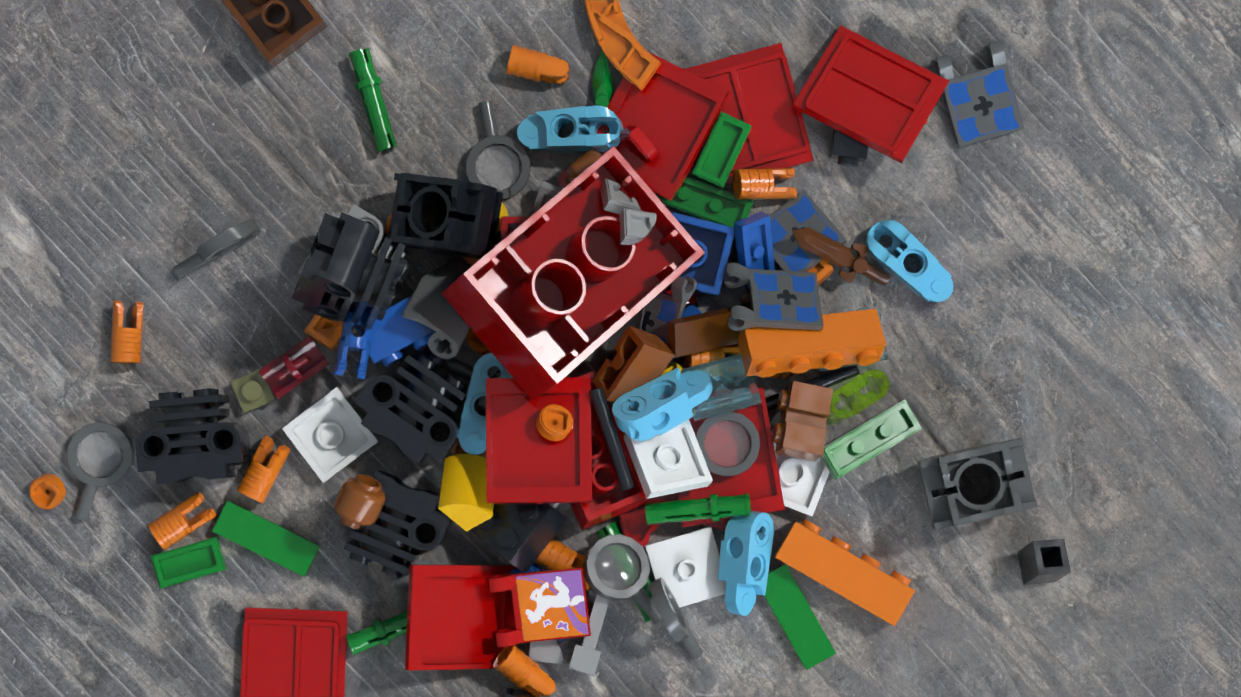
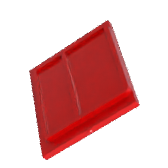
[792,25,949,164]
[686,43,814,187]
[582,52,729,201]
[486,377,592,504]
[677,387,785,527]
[405,565,517,671]
[240,607,348,697]

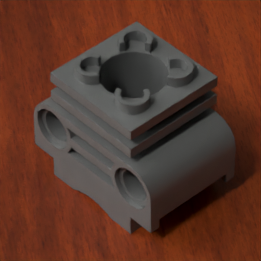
[917,438,1038,530]

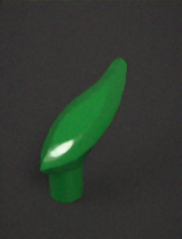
[592,50,613,108]

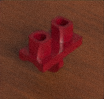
[259,336,330,399]

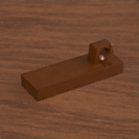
[667,302,752,358]

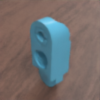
[517,105,623,153]
[865,220,954,303]
[458,352,513,455]
[612,367,713,441]
[718,511,774,616]

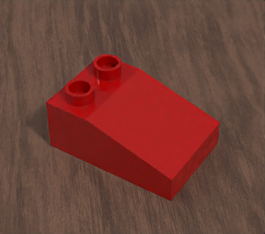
[441,146,705,400]

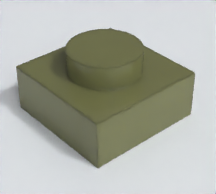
[230,369,277,414]

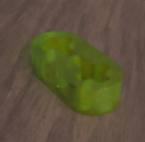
[830,369,890,418]

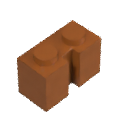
[592,326,674,403]
[772,381,833,462]

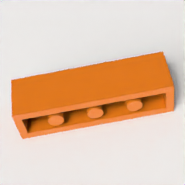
[738,308,886,378]
[773,519,916,626]

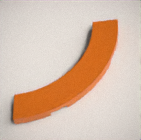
[584,0,661,91]

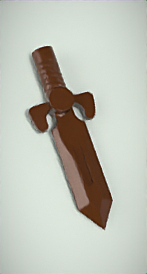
[792,227,890,286]

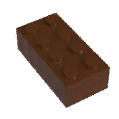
[222,0,328,67]

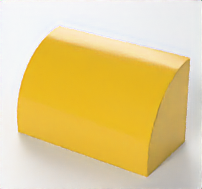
[438,454,494,532]

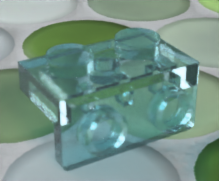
[681,354,761,421]

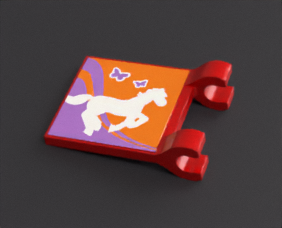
[489,567,591,647]

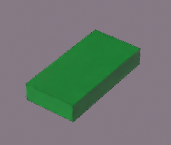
[692,112,752,189]
[150,536,227,589]

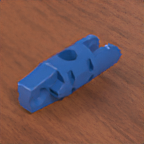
[334,303,374,380]

